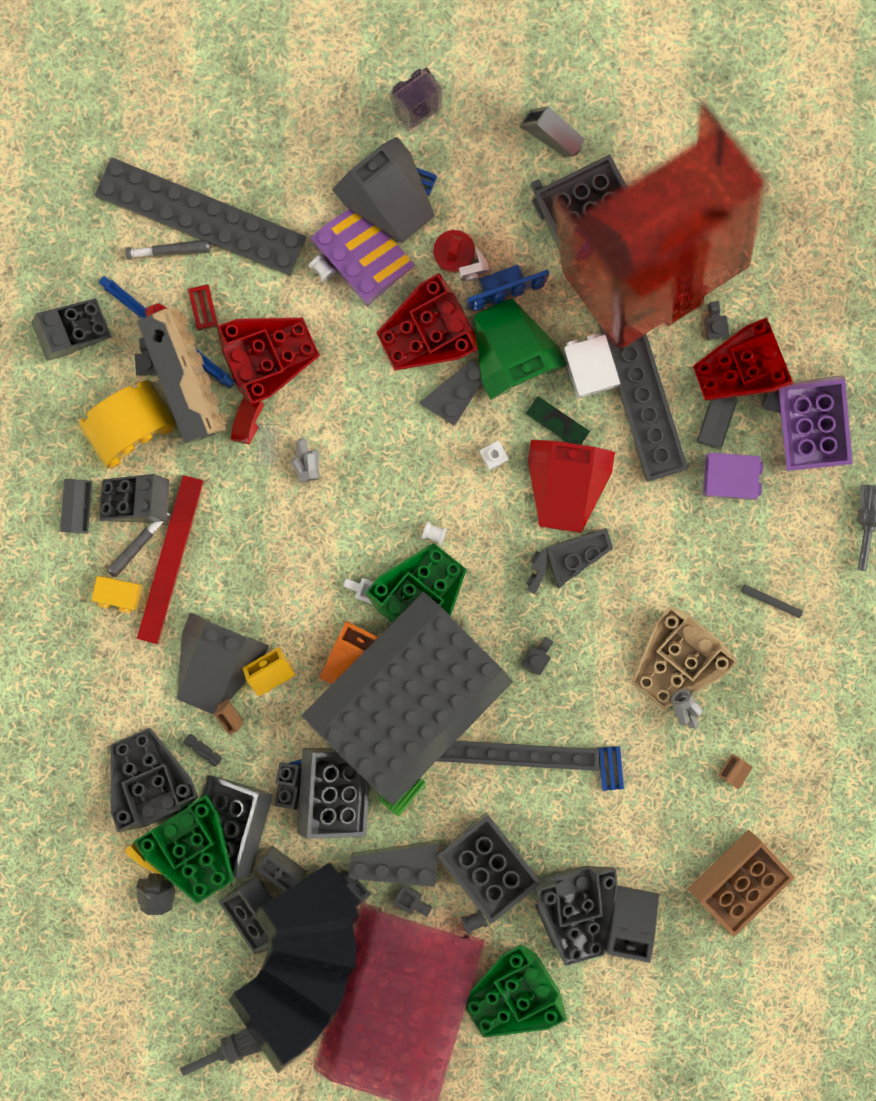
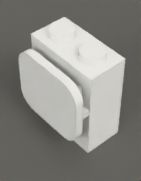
[563,333,620,399]

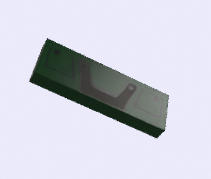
[526,396,590,445]

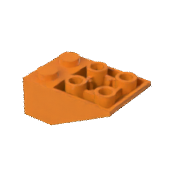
[319,621,379,684]

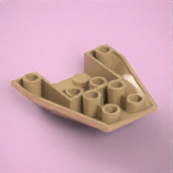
[632,606,738,709]

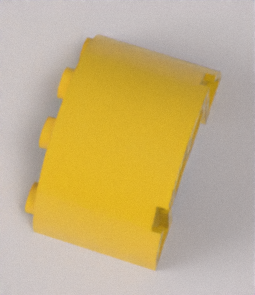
[79,380,177,469]

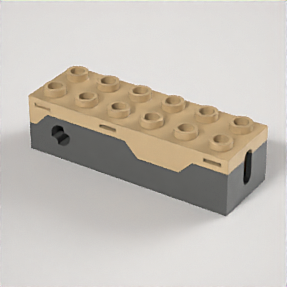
[137,303,227,443]

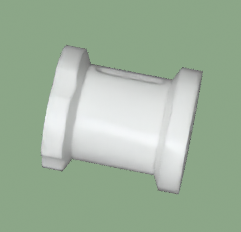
[308,254,337,283]
[421,521,447,546]

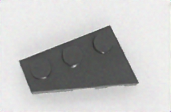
[419,361,482,426]
[545,528,613,588]

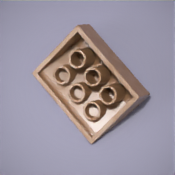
[688,829,795,937]

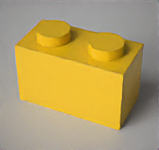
[91,576,143,613]
[242,647,296,697]

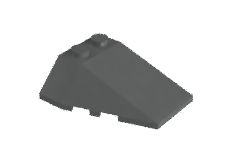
[177,613,269,714]

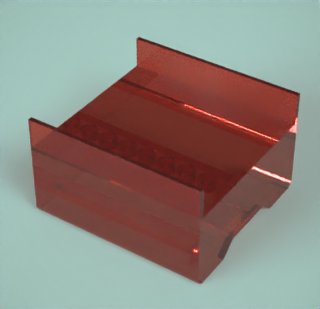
[554,101,766,348]

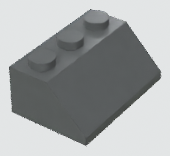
[218,876,273,954]

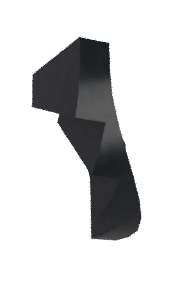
[228,863,360,1074]

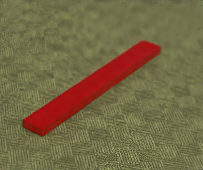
[137,475,204,644]

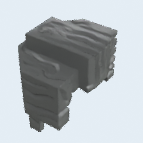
[136,873,175,915]

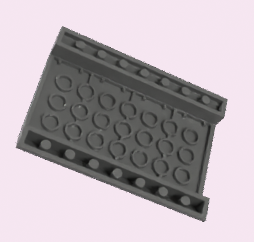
[301,592,513,805]

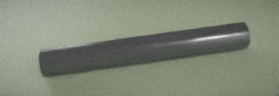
[741,584,803,618]

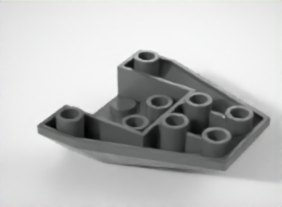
[332,137,435,243]
[111,728,198,832]
[536,866,618,966]

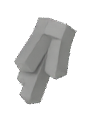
[290,438,321,483]
[670,689,703,729]

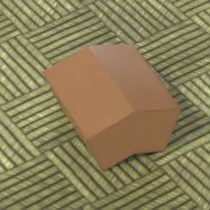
[213,698,244,734]
[718,754,753,789]

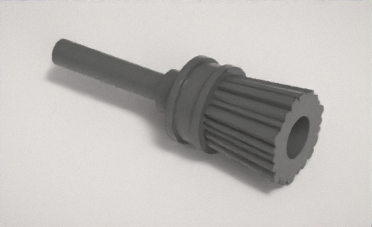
[856,484,876,571]
[180,1028,262,1076]

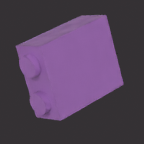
[703,453,763,500]

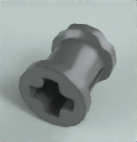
[461,909,488,935]

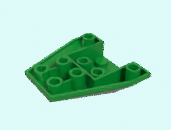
[474,298,567,400]
[365,543,467,623]
[134,795,234,904]
[461,944,567,1038]

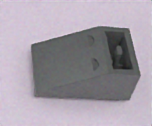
[31,298,111,361]
[100,474,169,523]
[606,885,659,963]

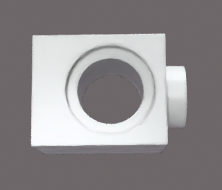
[479,440,509,471]

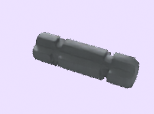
[183,734,222,767]

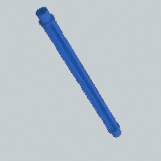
[99,276,235,389]

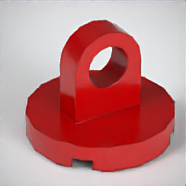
[433,230,475,273]

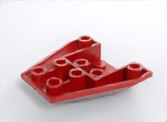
[376,273,478,371]
[217,317,320,405]
[693,317,793,401]
[528,440,615,533]

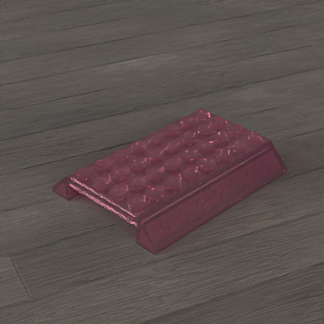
[313,902,485,1101]

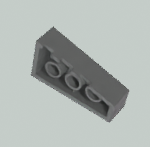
[349,840,439,887]

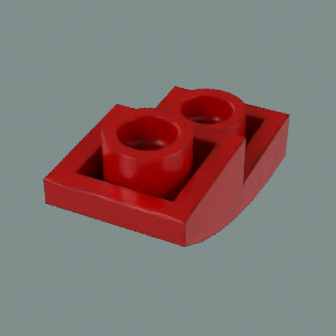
[231,397,264,445]

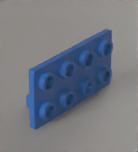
[466,264,549,312]

